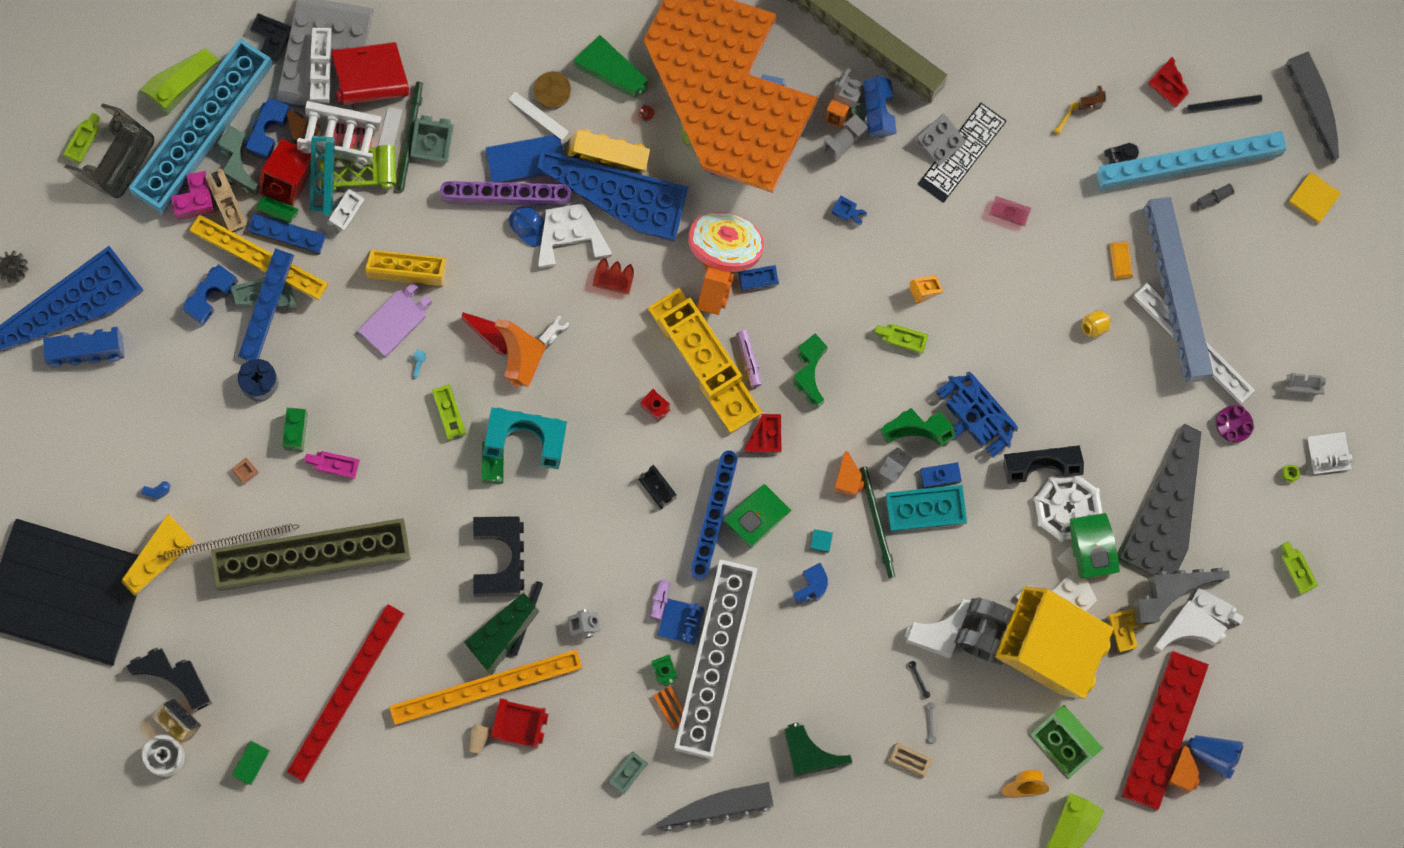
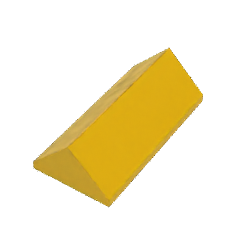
[365,250,446,287]

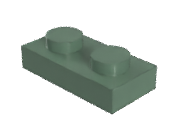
[609,751,648,794]

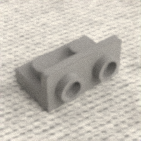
[833,68,864,108]

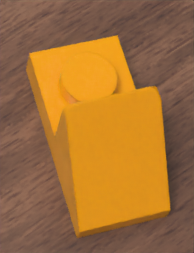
[909,275,944,303]

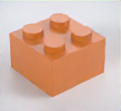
[697,266,735,315]

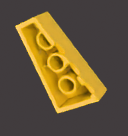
[566,129,650,174]

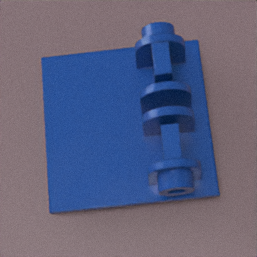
[658,598,705,645]

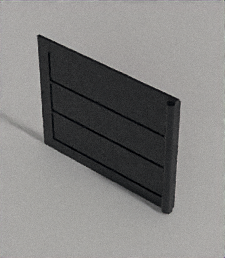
[0,518,139,666]

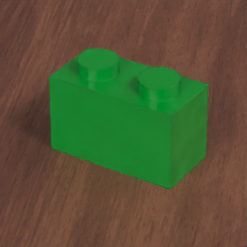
[282,407,308,452]

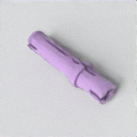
[736,330,762,388]

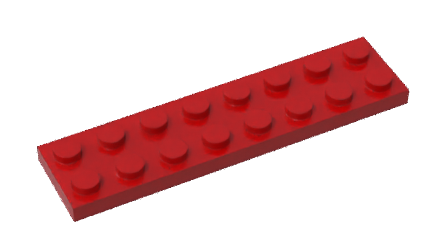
[1121,651,1209,810]

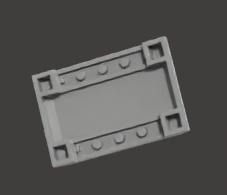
[277,0,374,111]

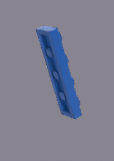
[247,213,326,254]

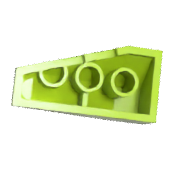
[140,48,219,114]
[1047,793,1104,848]

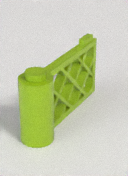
[320,145,397,191]

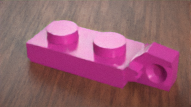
[304,451,360,479]

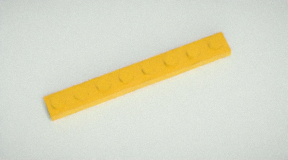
[189,214,329,301]

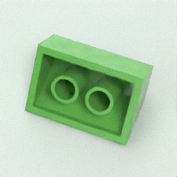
[1030,705,1103,778]

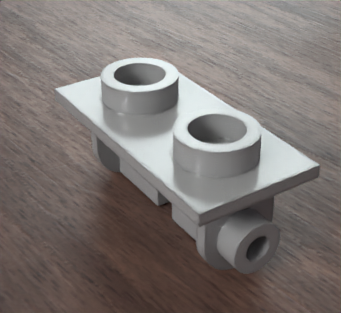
[1285,373,1326,395]

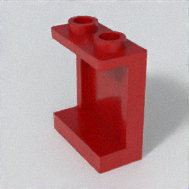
[491,698,549,748]

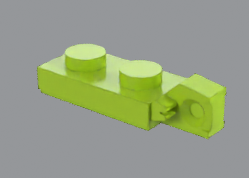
[63,112,101,165]
[874,324,929,354]
[1280,541,1318,595]

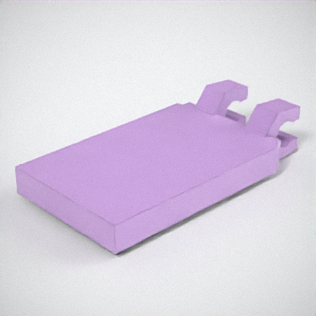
[358,282,432,357]

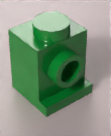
[651,654,678,687]

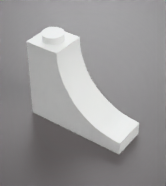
[905,599,970,658]
[1153,600,1227,653]

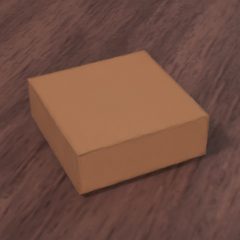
[231,458,259,485]

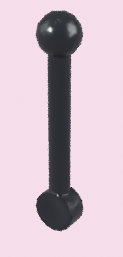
[908,661,930,698]

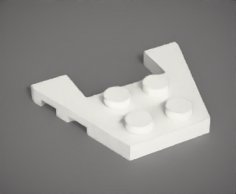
[538,204,612,268]
[1015,547,1097,611]

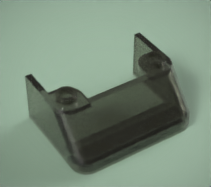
[64,103,154,198]

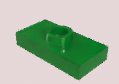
[256,195,299,223]

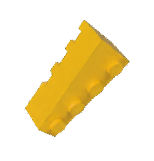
[122,513,194,596]

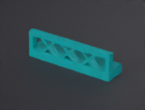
[310,136,335,216]

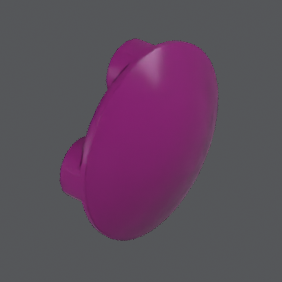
[1216,405,1254,443]

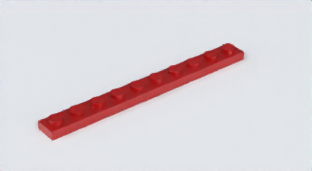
[287,604,405,782]

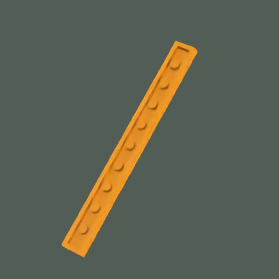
[389,649,583,725]

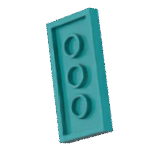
[886,485,967,532]

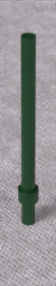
[396,81,423,191]
[859,466,896,579]

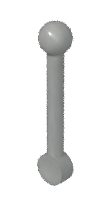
[927,702,936,743]

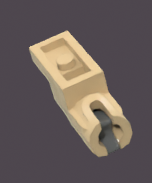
[205,169,247,231]

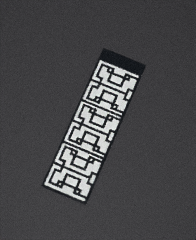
[918,102,1007,203]

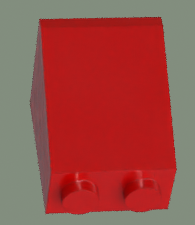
[258,139,311,206]

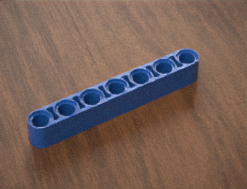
[691,450,738,581]

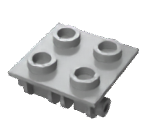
[916,113,966,166]

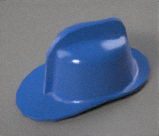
[509,206,545,246]

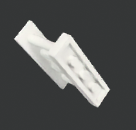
[297,101,382,165]

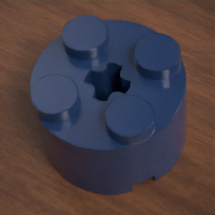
[238,359,279,401]

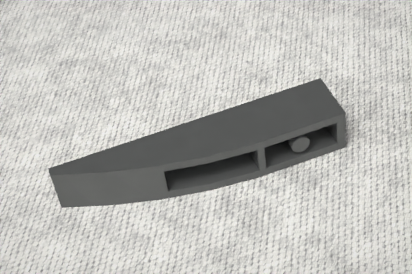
[1285,51,1339,164]
[657,782,774,831]

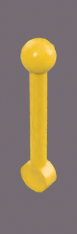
[1054,102,1078,135]

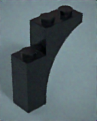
[127,648,212,712]

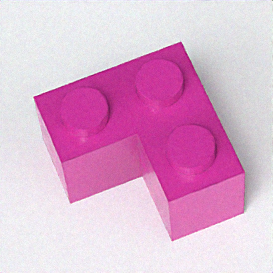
[172,171,215,220]

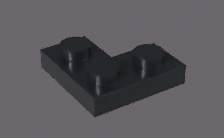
[250,13,292,62]

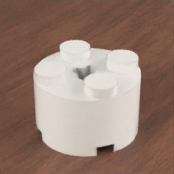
[142,735,185,777]

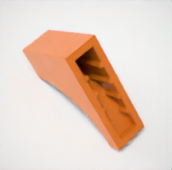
[495,319,546,388]

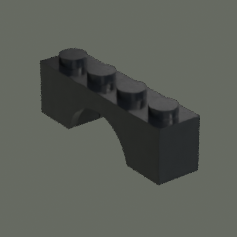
[1003,445,1084,484]

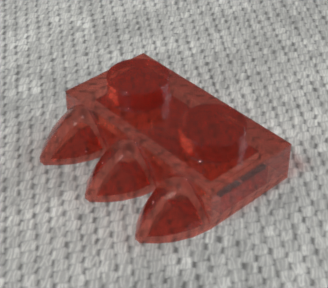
[592,258,634,295]

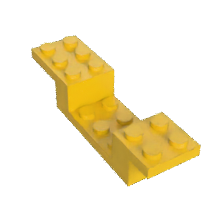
[647,288,763,434]

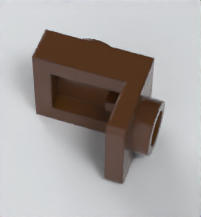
[1078,85,1106,112]

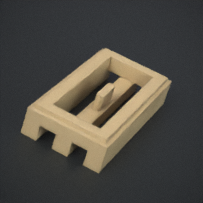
[889,743,932,777]

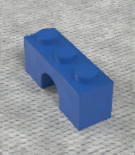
[863,76,897,138]
[245,98,291,161]
[183,264,238,326]

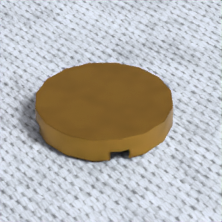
[534,71,571,108]

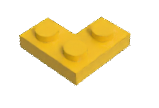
[1108,608,1150,653]

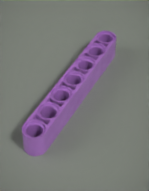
[440,181,571,206]

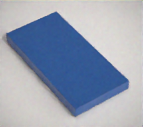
[486,135,564,183]

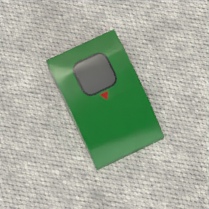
[724,484,792,549]
[1069,513,1120,578]

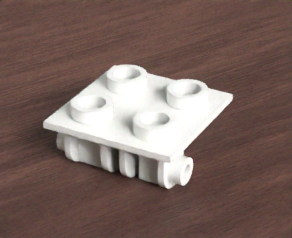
[1307,432,1353,474]

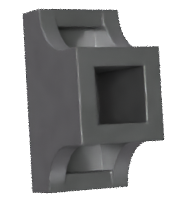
[879,447,913,483]

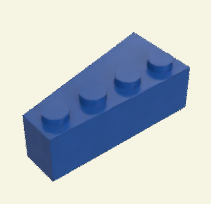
[43,326,125,367]

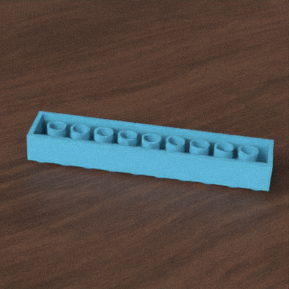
[129,38,273,215]

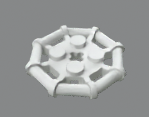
[1033,476,1103,542]

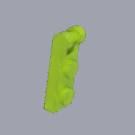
[432,384,467,441]

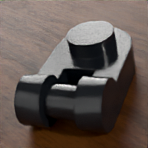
[1104,143,1139,164]

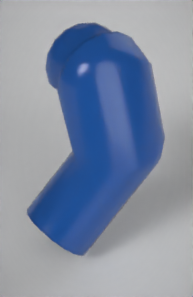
[141,481,170,499]

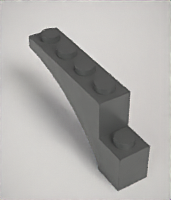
[1133,568,1230,625]

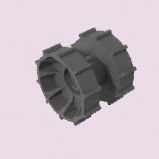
[954,597,1013,665]

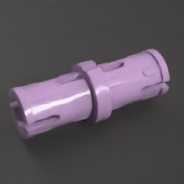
[649,580,671,620]

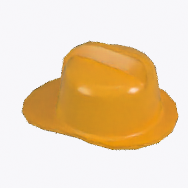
[1002,770,1050,798]

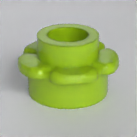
[1281,465,1300,483]

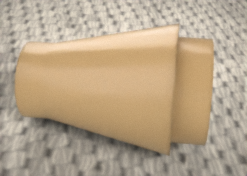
[469,724,490,754]

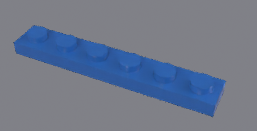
[238,248,295,361]

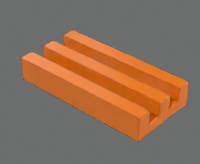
[653,686,684,730]

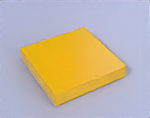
[1289,172,1341,224]

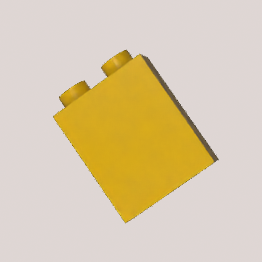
[995,586,1114,699]

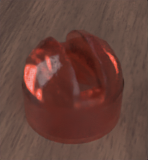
[638,105,655,121]

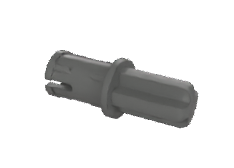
[1197,183,1235,209]

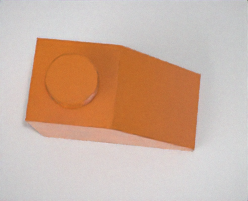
[825,97,851,129]
[834,451,864,497]
[1168,746,1200,793]

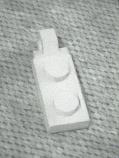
[1191,588,1244,626]

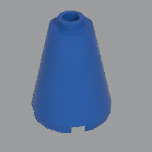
[1187,735,1244,779]

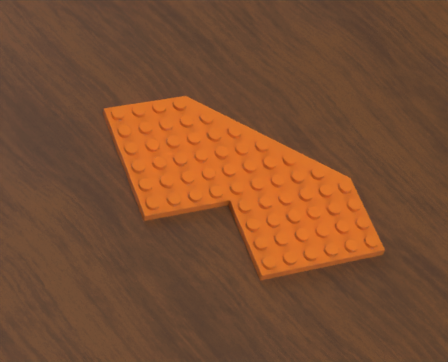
[644,0,817,193]

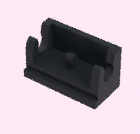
[638,464,677,510]

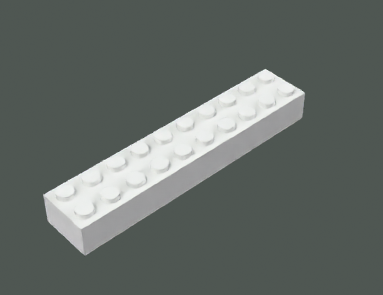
[674,560,758,760]

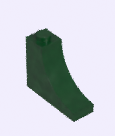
[784,723,852,777]

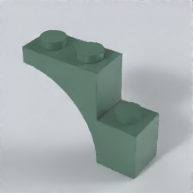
[218,125,259,195]

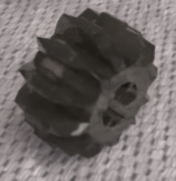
[0,251,29,283]

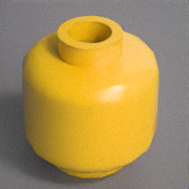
[1082,310,1111,338]

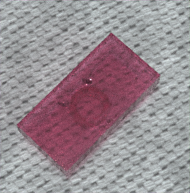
[989,196,1031,227]

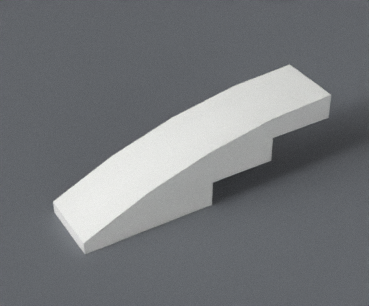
[310,28,332,103]

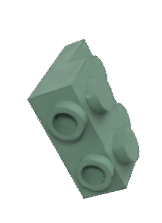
[410,115,455,162]

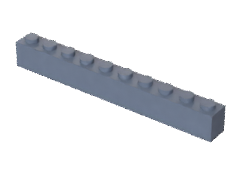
[1143,197,1214,383]

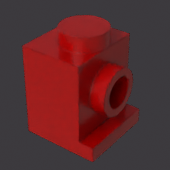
[640,389,671,421]

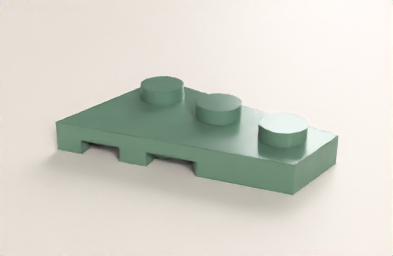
[231,277,297,308]

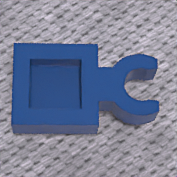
[831,195,867,225]

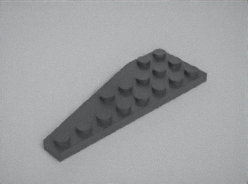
[1119,423,1202,576]

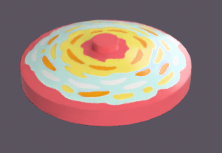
[688,212,764,272]

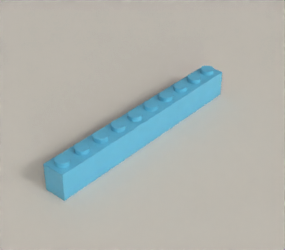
[1096,131,1287,190]

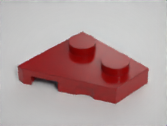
[1148,57,1189,108]
[744,414,782,453]

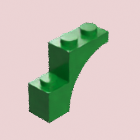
[793,333,828,408]
[880,408,956,447]

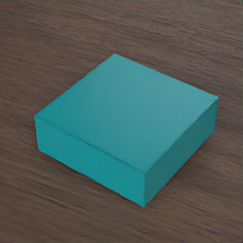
[810,529,833,552]

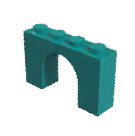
[483,407,567,470]

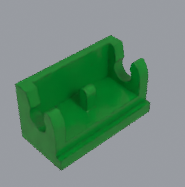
[482,441,504,483]
[231,741,270,786]

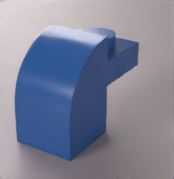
[792,563,828,604]

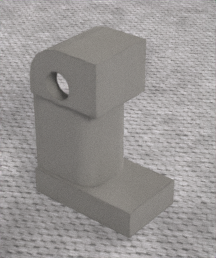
[822,114,868,162]

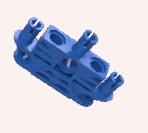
[935,372,1018,458]

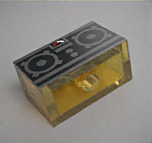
[152,699,202,744]

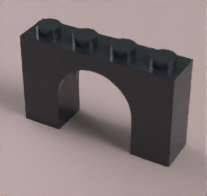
[473,516,525,597]

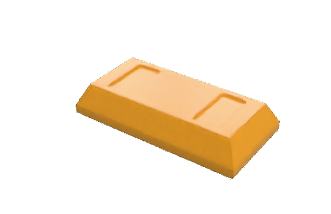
[1109,241,1133,280]

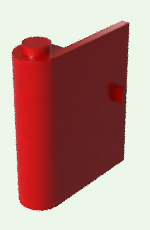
[331,42,409,105]

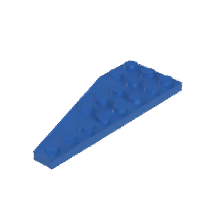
[537,150,689,242]
[0,246,144,352]

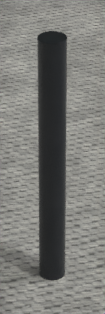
[1187,95,1262,112]
[510,581,543,656]

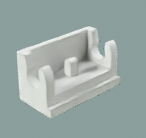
[327,189,365,231]

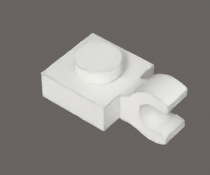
[539,316,569,347]

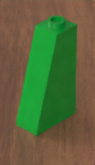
[573,35,648,98]

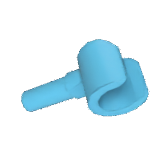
[413,349,426,378]

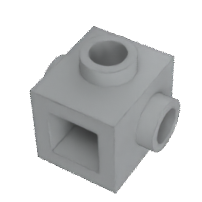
[567,609,600,639]

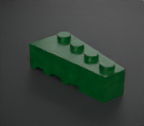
[464,592,539,675]

